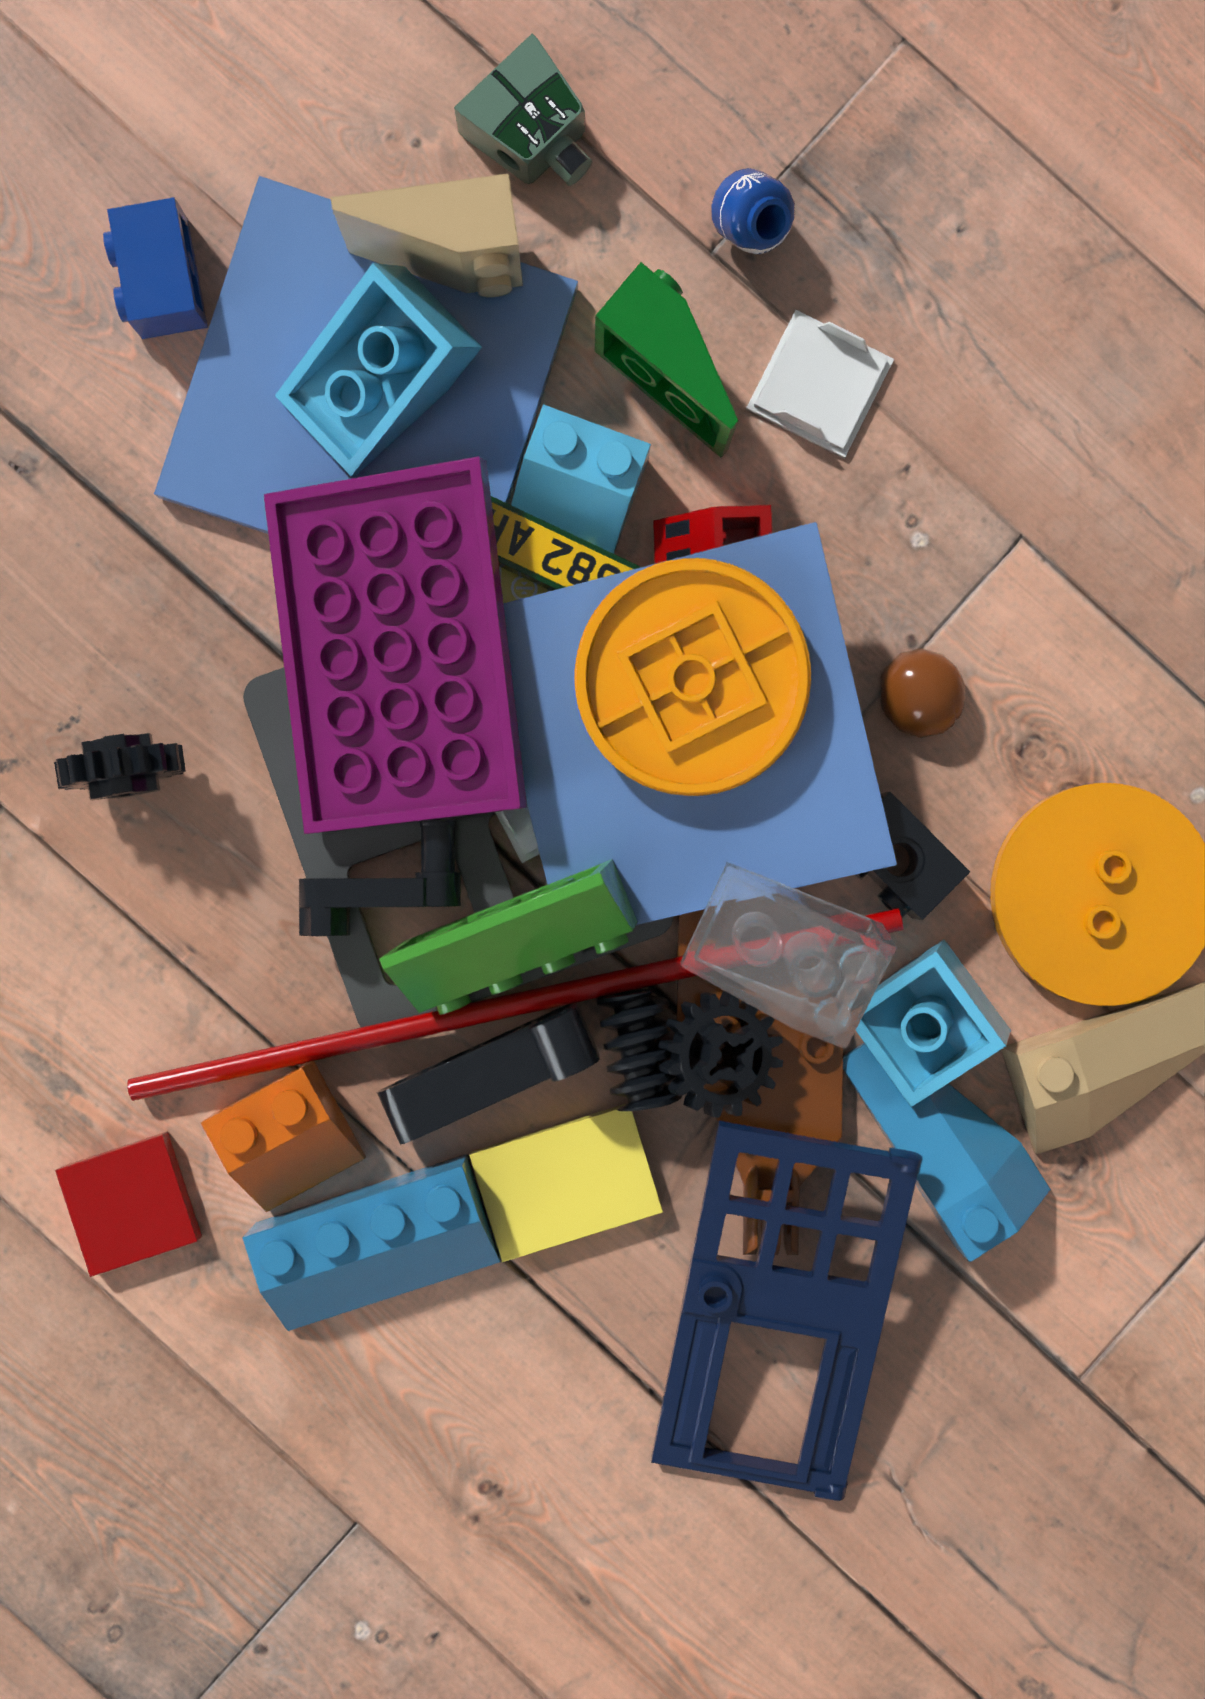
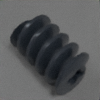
[597,988,682,1111]

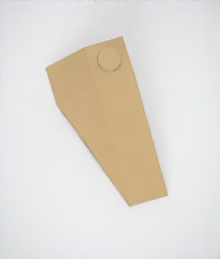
[1001,982,1205,1154]

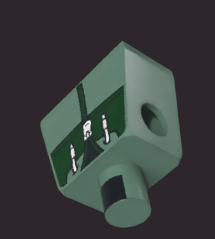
[454,33,592,186]

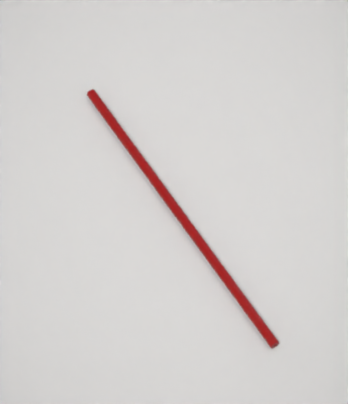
[127,908,904,1101]

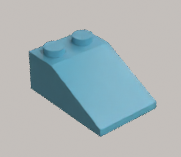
[275,263,482,476]

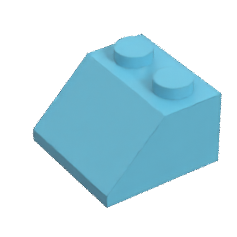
[511,404,651,554]
[844,939,1011,1107]

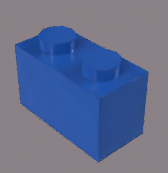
[103,197,208,339]

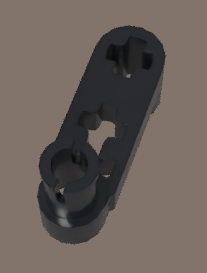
[299,821,461,936]

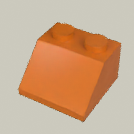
[201,1061,366,1212]

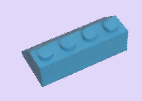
[242,1154,501,1331]

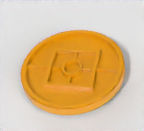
[574,558,811,796]
[990,783,1205,1006]

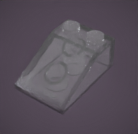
[680,862,897,1049]

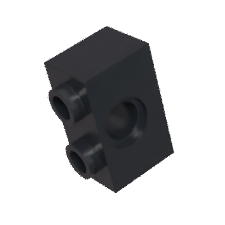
[855,791,970,920]

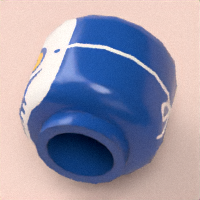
[711,168,795,254]

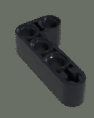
[376,1003,600,1145]

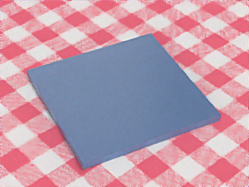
[154,176,578,534]
[503,522,897,925]

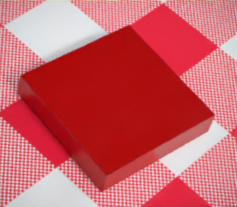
[55,1131,202,1277]

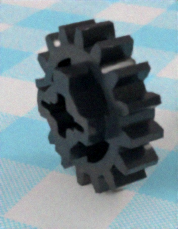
[54,733,186,801]
[659,991,783,1118]

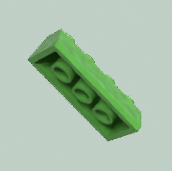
[379,859,638,1015]

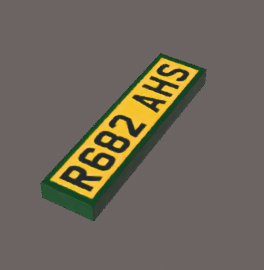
[491,496,641,591]

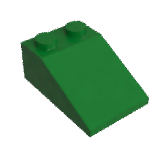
[595,262,738,458]

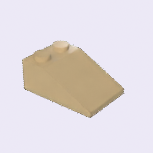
[330,174,523,297]

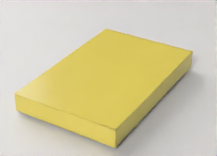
[469,1103,663,1262]

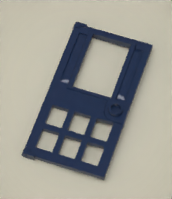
[651,1121,923,1501]

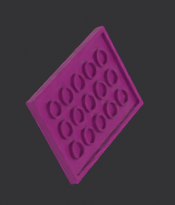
[264,456,527,834]

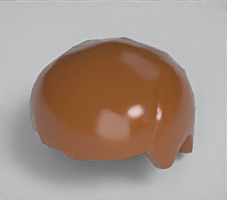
[881,648,966,738]

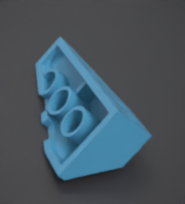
[843,1043,1051,1262]

